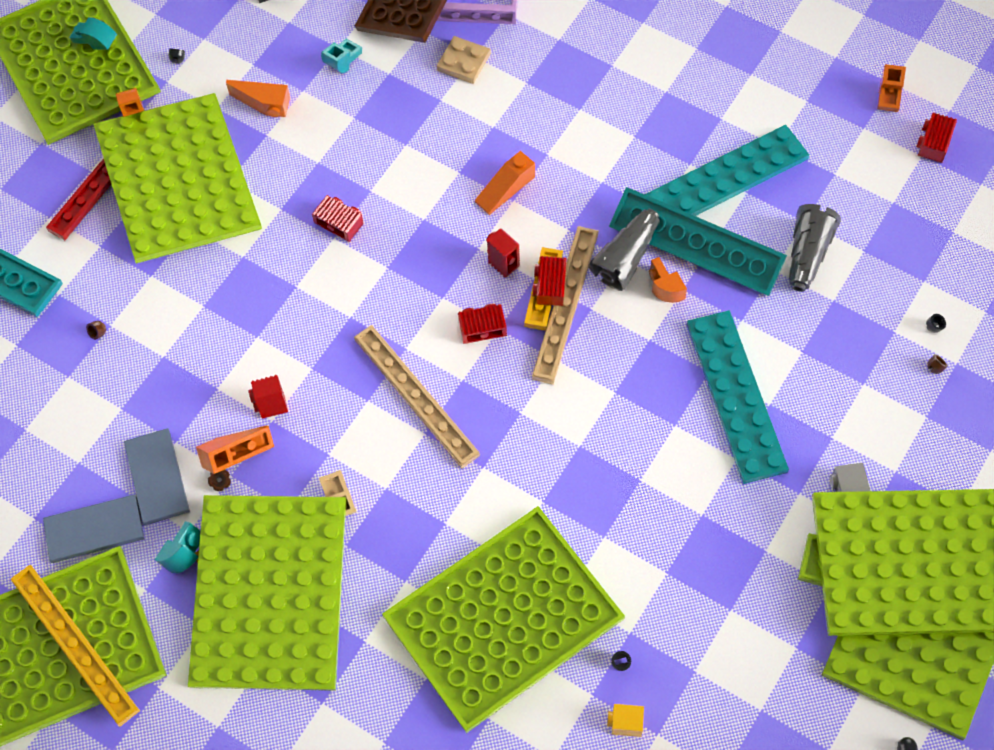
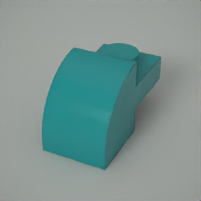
[69,17,117,50]
[321,38,363,73]
[154,521,201,573]

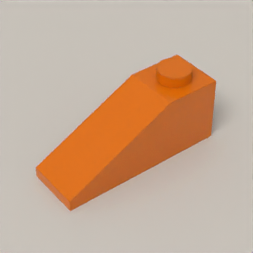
[226,79,290,117]
[475,150,535,215]
[196,425,274,474]

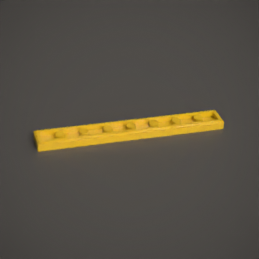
[10,564,140,727]

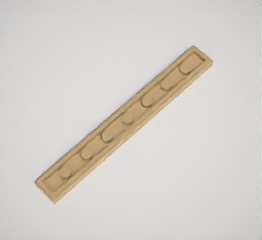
[532,226,599,385]
[354,325,480,469]

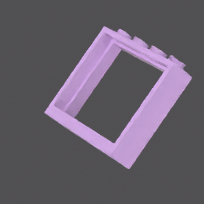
[437,0,518,25]

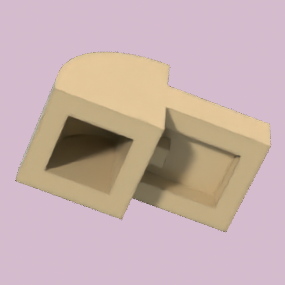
[319,470,357,516]

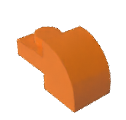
[877,64,906,112]
[116,88,145,117]
[649,257,687,303]

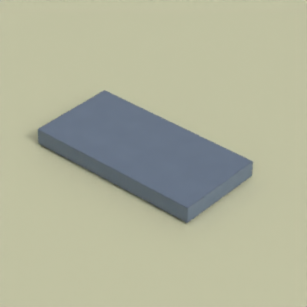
[124,428,190,526]
[43,494,145,563]

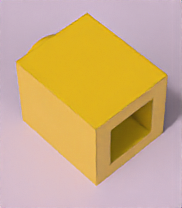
[607,704,644,737]

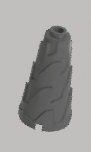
[789,204,841,292]
[588,209,659,291]

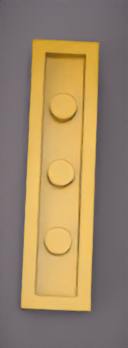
[524,247,563,331]

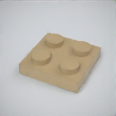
[436,36,491,84]

